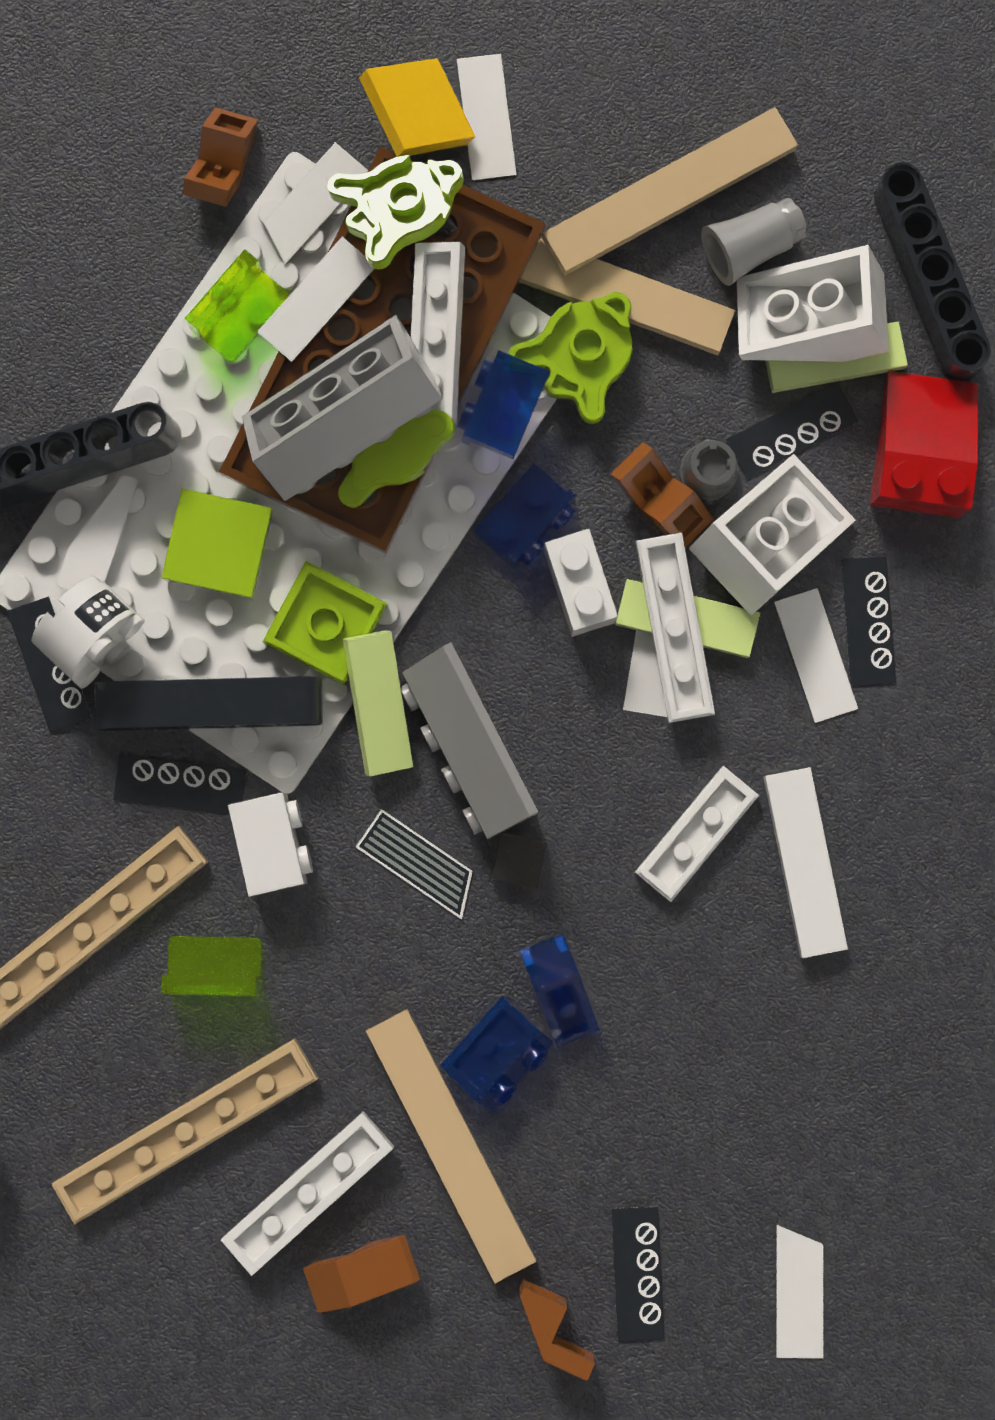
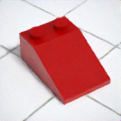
[870,371,978,518]

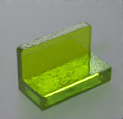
[184,249,289,363]
[161,936,262,996]

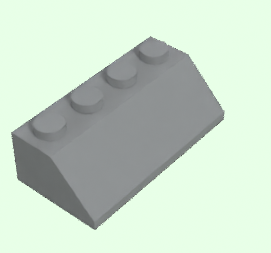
[242,315,443,501]
[400,642,538,840]

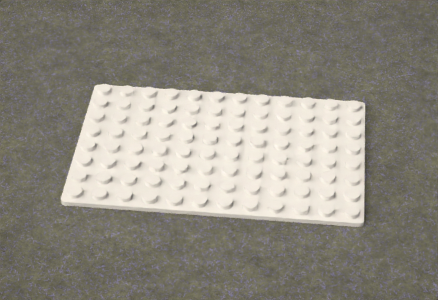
[0,152,557,794]

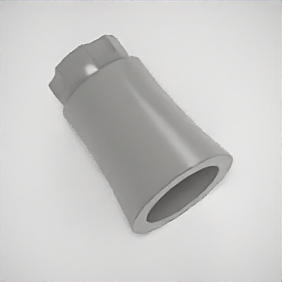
[701,198,807,286]

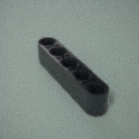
[874,162,991,381]
[0,402,181,509]
[94,676,323,731]

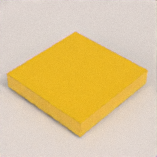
[359,58,476,157]

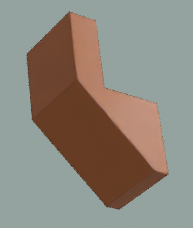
[182,108,258,207]
[611,442,714,548]
[303,1234,420,1313]
[519,1279,595,1381]

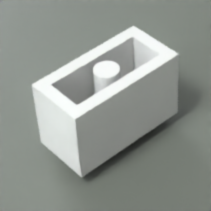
[544,529,618,637]
[228,792,313,897]

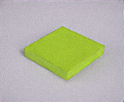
[161,488,274,599]
[262,561,388,686]

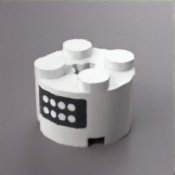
[31,576,145,689]

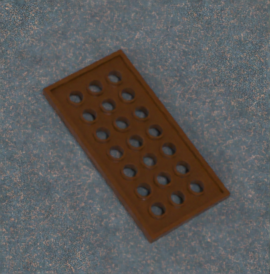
[219,146,546,554]

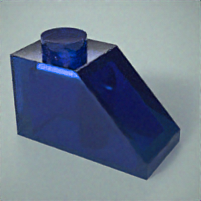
[519,934,600,1048]

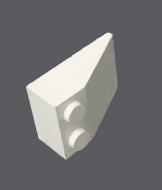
[737,245,889,362]
[689,454,856,616]

